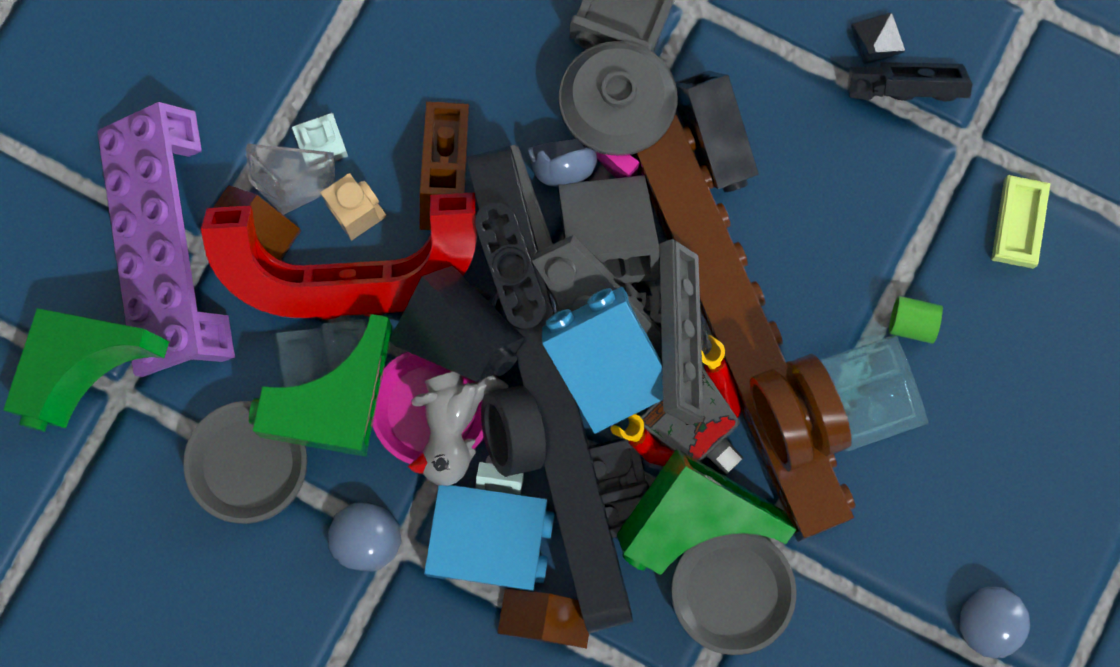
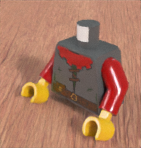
[611,335,744,476]

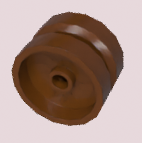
[749,353,852,472]

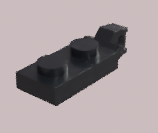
[847,62,973,102]

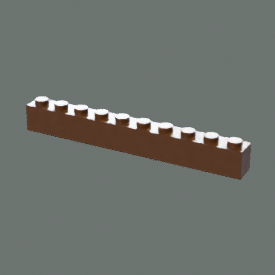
[630,115,855,542]

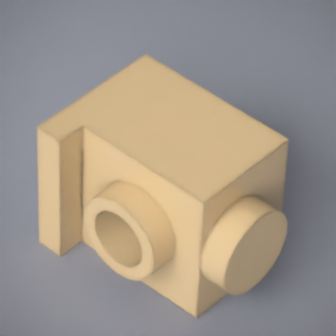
[320,173,387,241]

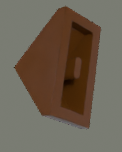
[213,185,301,261]
[497,589,589,649]

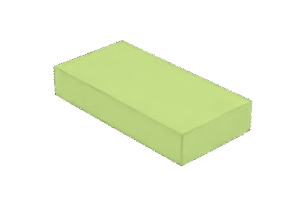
[991,175,1051,269]

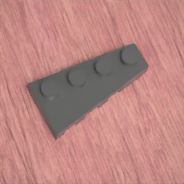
[532,235,662,362]

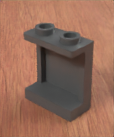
[570,0,675,52]

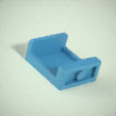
[542,287,663,434]
[424,485,555,592]

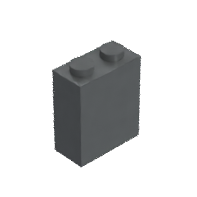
[558,175,660,284]

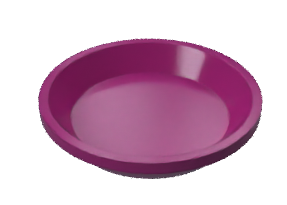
[373,352,484,464]

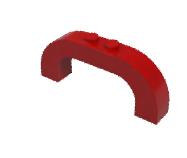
[201,192,477,319]

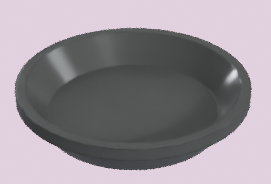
[559,41,678,156]
[184,401,308,524]
[671,533,797,655]

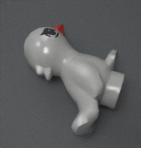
[407,372,508,486]

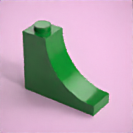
[3,308,170,432]
[249,314,393,457]
[617,449,796,575]

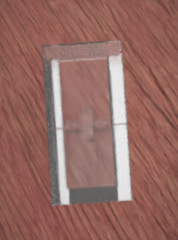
[246,144,335,215]

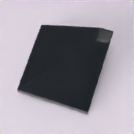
[851,13,905,64]

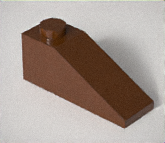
[419,102,469,230]

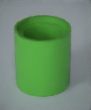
[889,296,943,344]

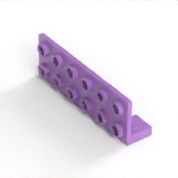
[98,102,235,377]

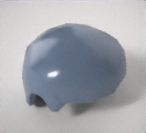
[528,139,597,188]
[327,503,402,572]
[960,587,1030,658]

